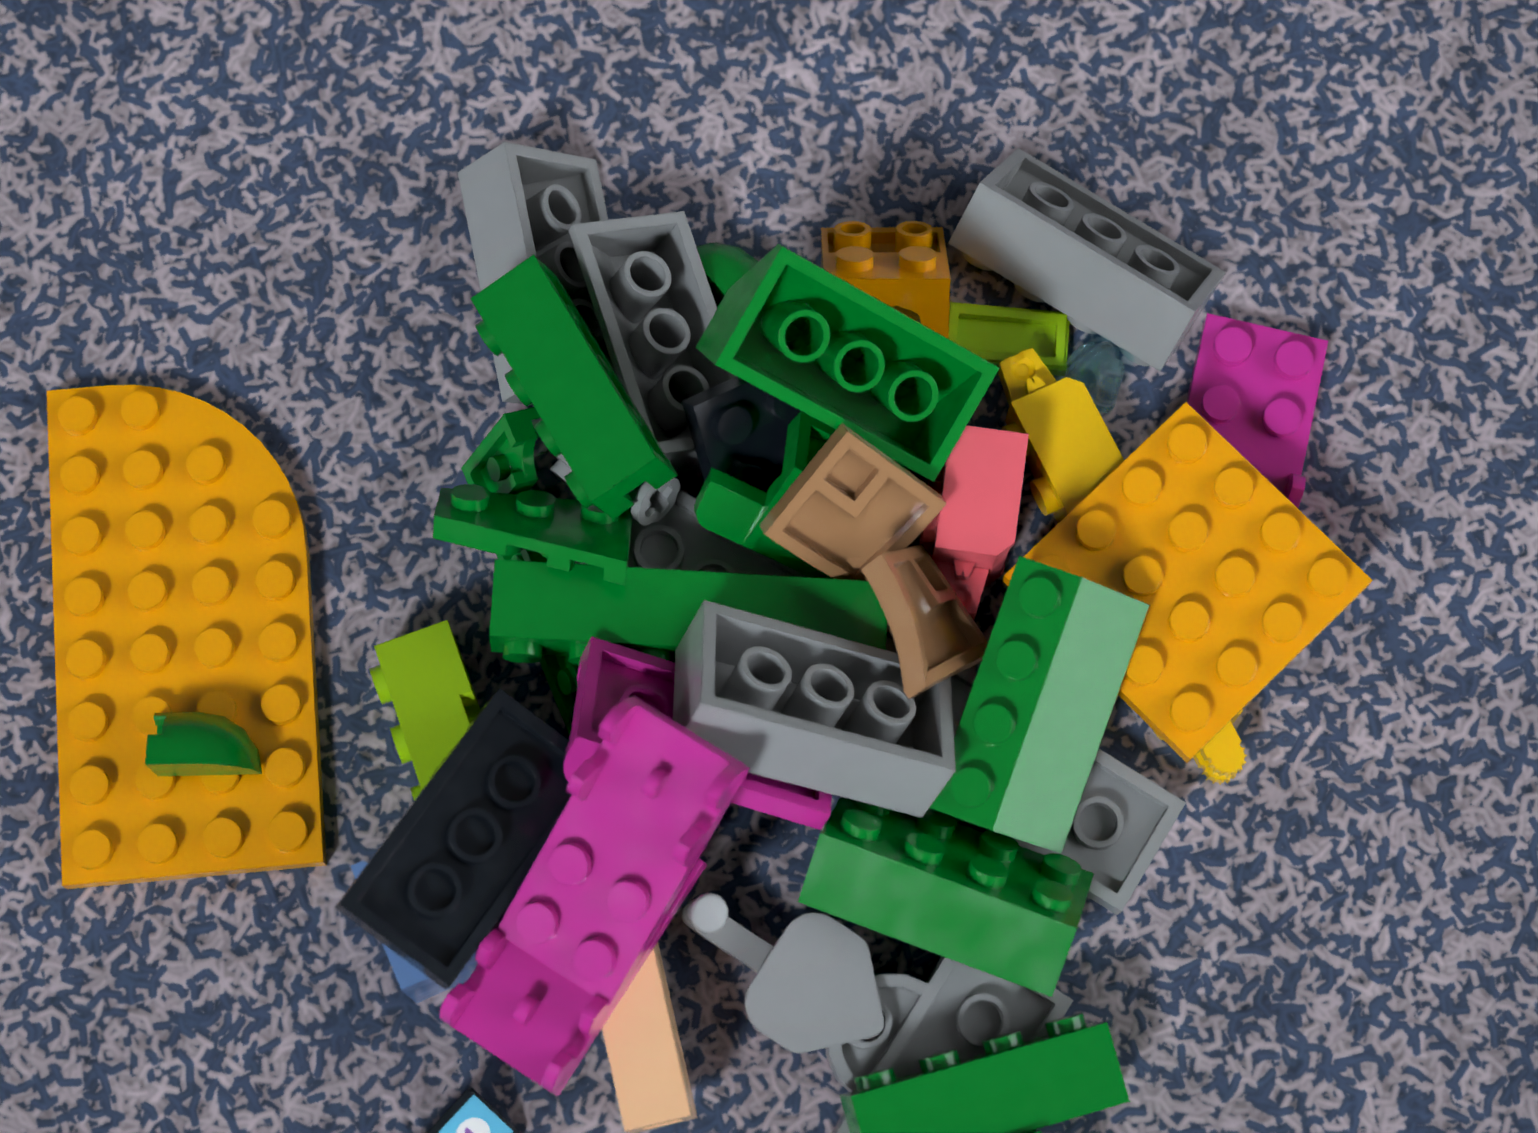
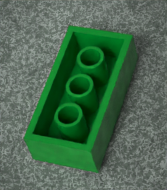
[798,796,1094,997]

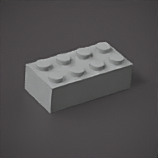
[673,600,955,818]

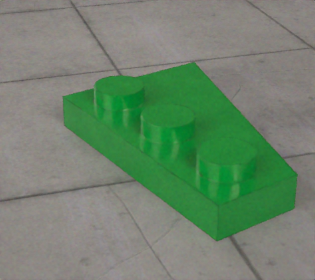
[433,484,633,585]

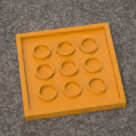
[1003,402,1373,763]

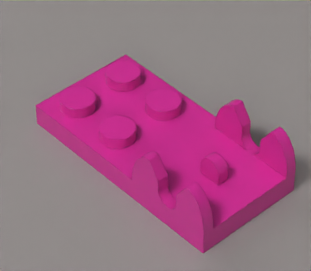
[1186,313,1328,508]
[564,636,832,830]
[496,696,750,1006]
[439,859,707,1096]

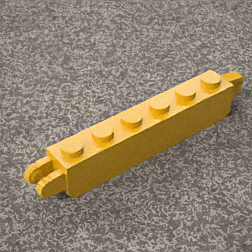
[998,348,1247,785]

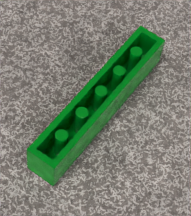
[489,559,887,666]

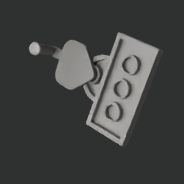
[682,893,1073,1133]

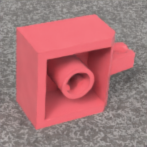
[919,425,1029,620]

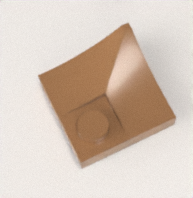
[760,423,947,581]
[861,544,988,699]

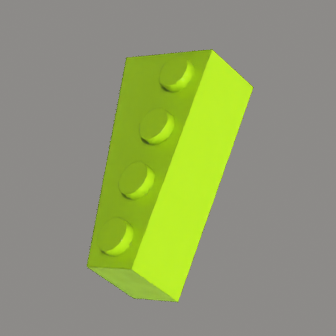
[369,620,481,800]

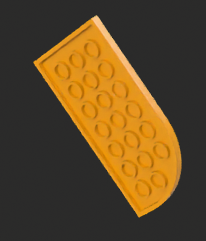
[47,385,327,889]

